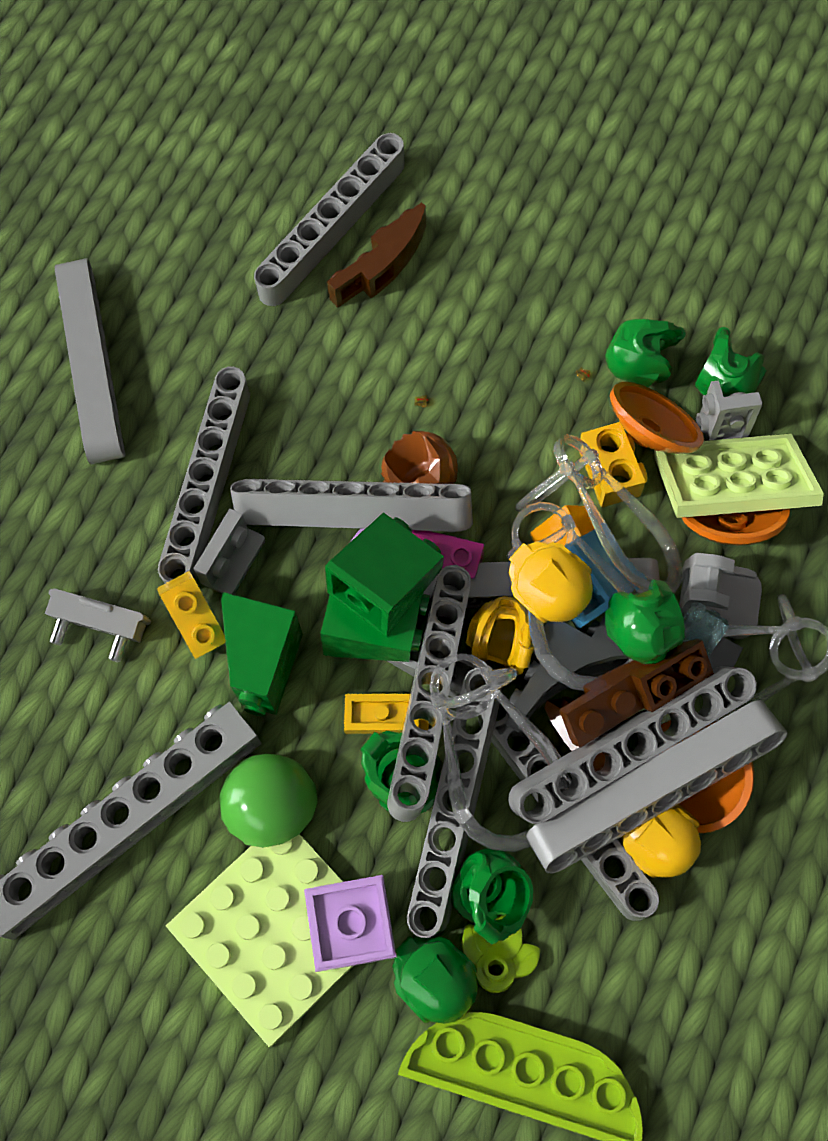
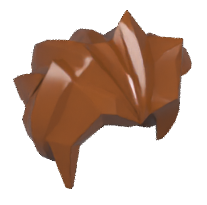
[381,431,458,484]

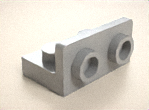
[696,380,762,441]
[193,509,265,595]

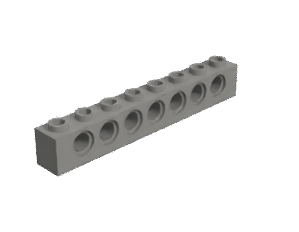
[0,701,262,940]

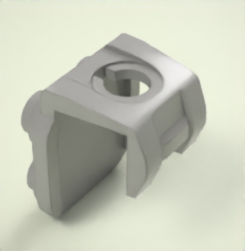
[679,553,762,639]

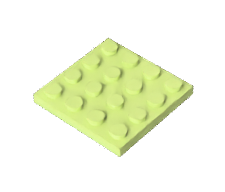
[166,834,353,1048]

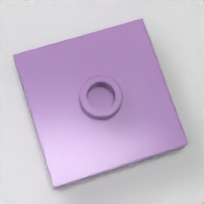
[304,875,397,972]

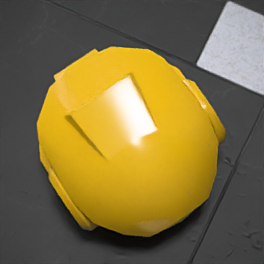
[508,541,593,623]
[466,596,536,675]
[621,804,701,878]

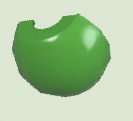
[220,754,318,848]

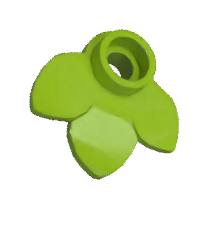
[462,915,540,993]

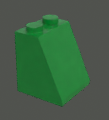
[325,512,444,637]
[221,592,303,717]
[321,592,430,662]

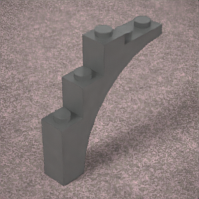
[506,615,743,732]

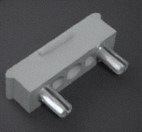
[45,588,151,662]

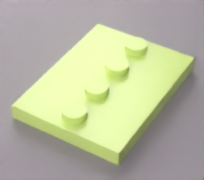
[654,434,824,518]

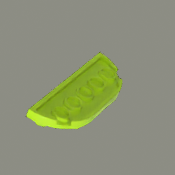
[397,1012,643,1141]

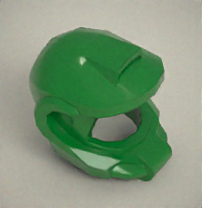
[605,319,686,387]
[695,327,767,397]
[605,579,685,664]
[360,731,441,814]
[451,848,534,944]
[392,936,478,1024]

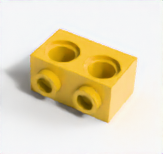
[578,422,647,508]
[157,571,226,659]

